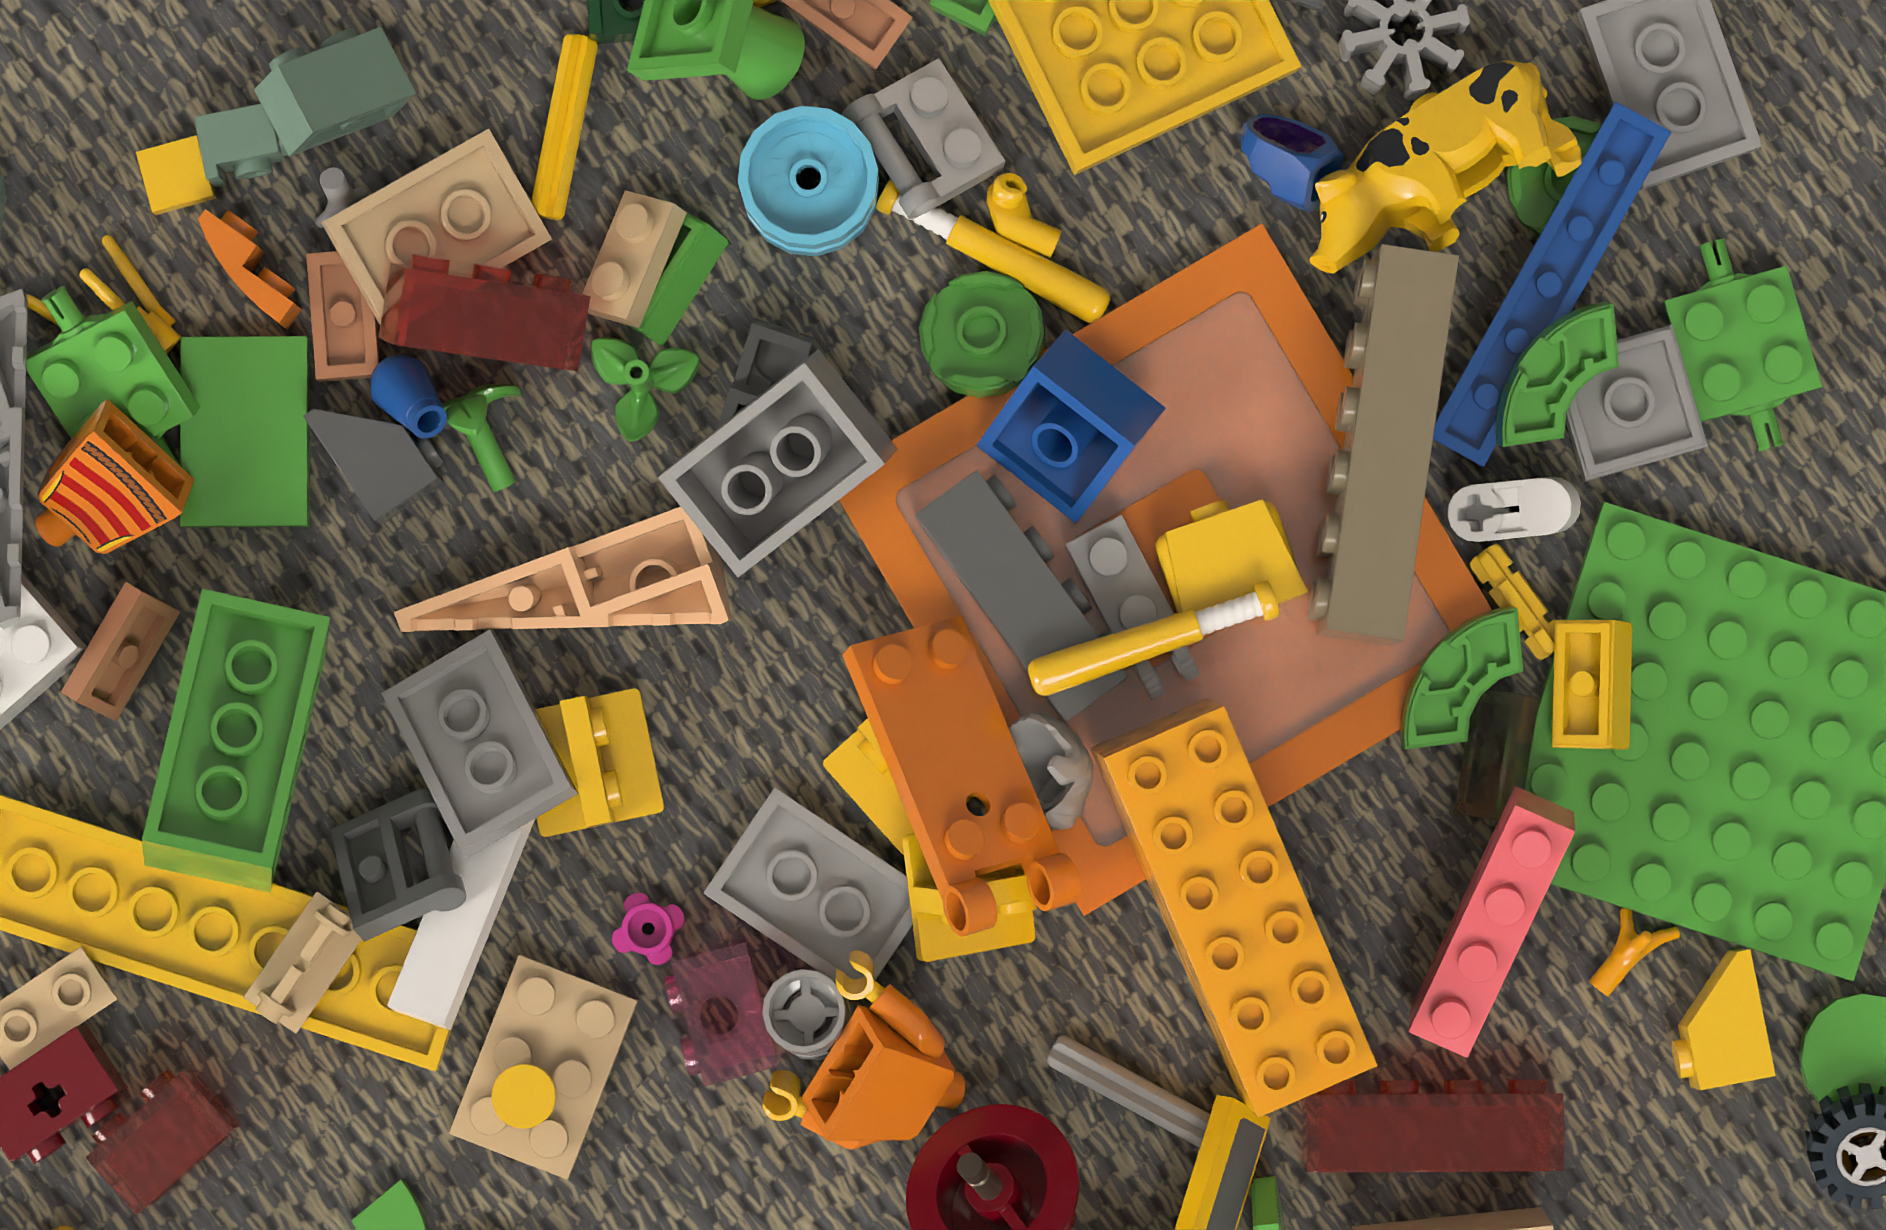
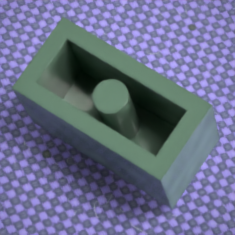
[254,27,416,157]

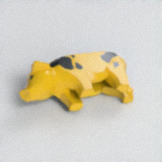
[1309,60,1582,274]

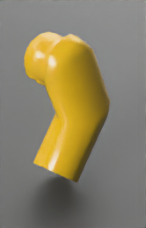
[986,173,1062,259]

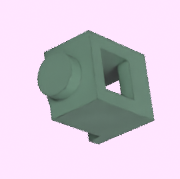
[194,104,288,188]

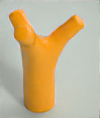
[1589,908,1680,997]

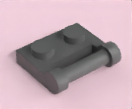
[330,788,467,942]

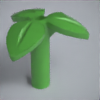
[590,337,700,442]
[442,384,522,492]

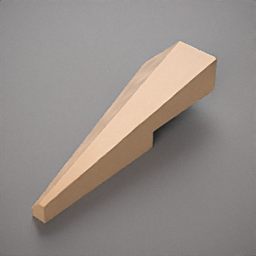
[394,506,732,632]

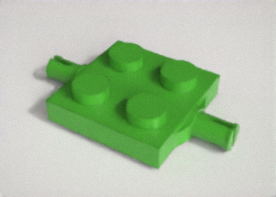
[1663,238,1822,452]
[26,286,200,465]

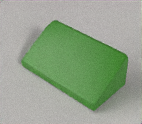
[628,200,729,346]

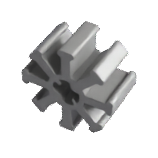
[1338,0,1470,100]

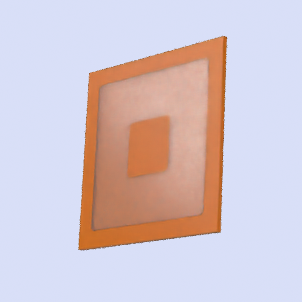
[839,223,1492,916]

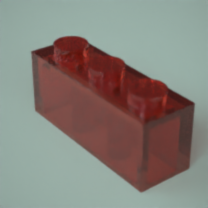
[378,254,591,372]

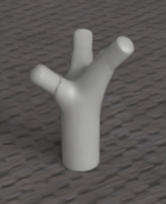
[315,167,367,228]

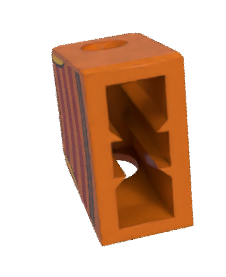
[35,399,195,554]

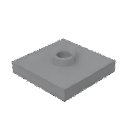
[1566,325,1708,482]

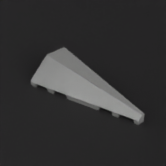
[0,289,28,629]

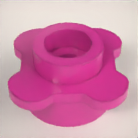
[612,893,684,965]

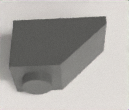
[303,409,445,525]

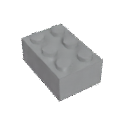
[658,349,898,577]

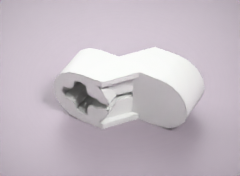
[1448,477,1581,542]

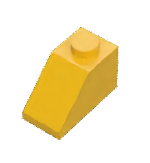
[1672,948,1776,1090]

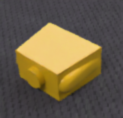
[1155,499,1308,613]

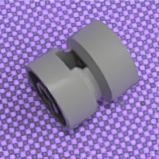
[762,969,854,1061]

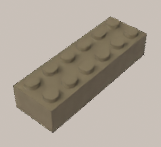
[1308,244,1459,646]

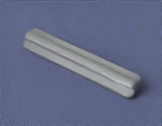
[1047,1035,1210,1148]

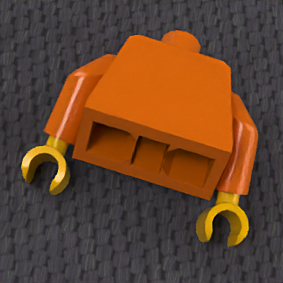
[762,950,965,1150]

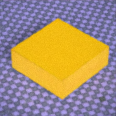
[136,135,216,215]

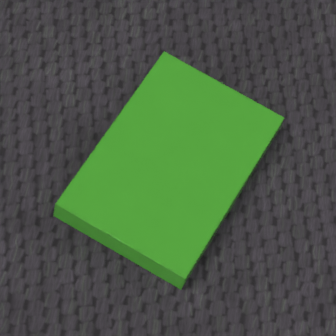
[180,336,310,528]

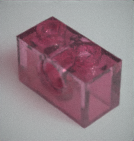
[663,941,780,1086]

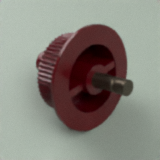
[906,1104,1080,1230]

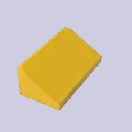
[1552,620,1632,750]

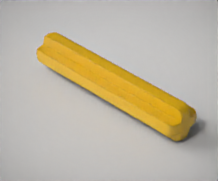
[531,34,598,220]

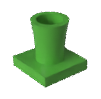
[627,0,805,100]

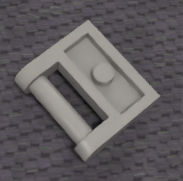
[842,58,1005,219]

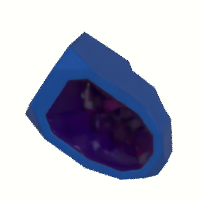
[1240,114,1344,213]

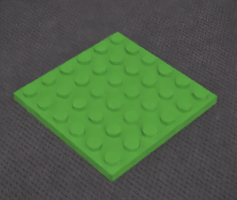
[1505,502,1886,981]

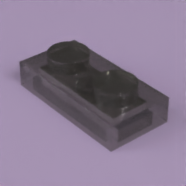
[1454,690,1540,821]

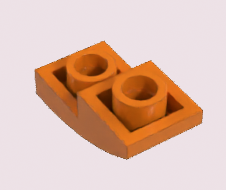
[198,209,302,330]

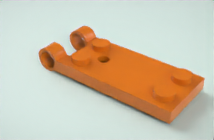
[842,616,1081,937]

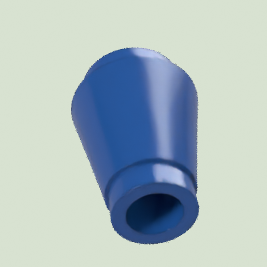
[370,355,447,438]

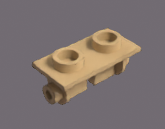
[244,891,362,1034]
[0,946,118,1070]

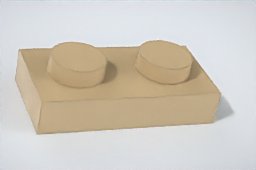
[577,190,687,328]

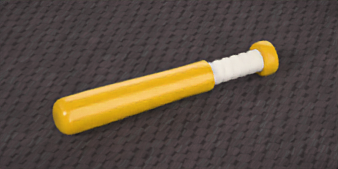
[876,179,1110,323]
[1028,581,1280,696]

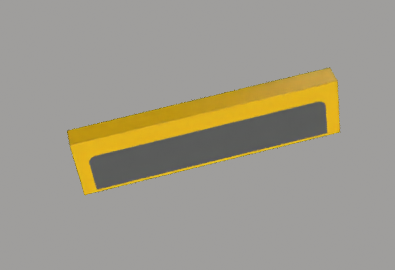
[1174,1095,1271,1230]

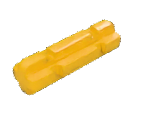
[1469,544,1555,660]

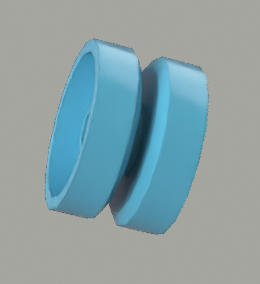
[738,106,879,257]

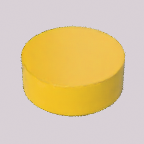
[491,1063,557,1129]

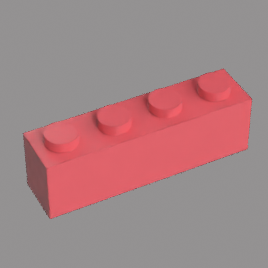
[1408,786,1575,1058]

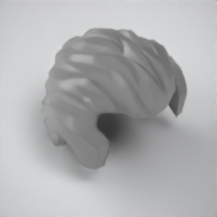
[1009,712,1094,831]

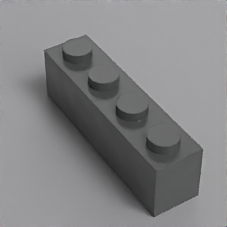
[915,470,1128,723]

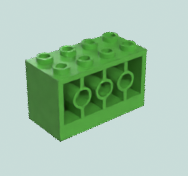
[142,589,330,893]

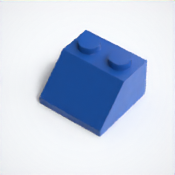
[976,329,1166,523]

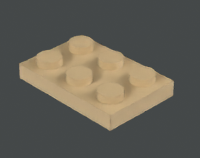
[321,129,552,334]
[449,954,639,1180]

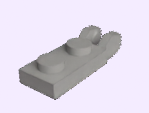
[1065,515,1200,700]

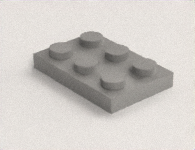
[1577,0,1762,190]
[381,629,578,858]
[704,787,913,1000]

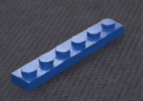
[1433,101,1671,467]

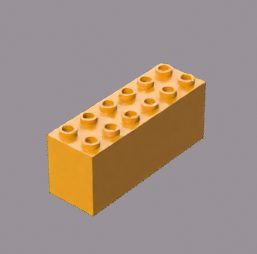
[1090,698,1378,1118]

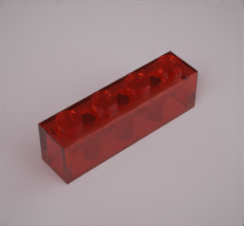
[1302,1079,1564,1172]

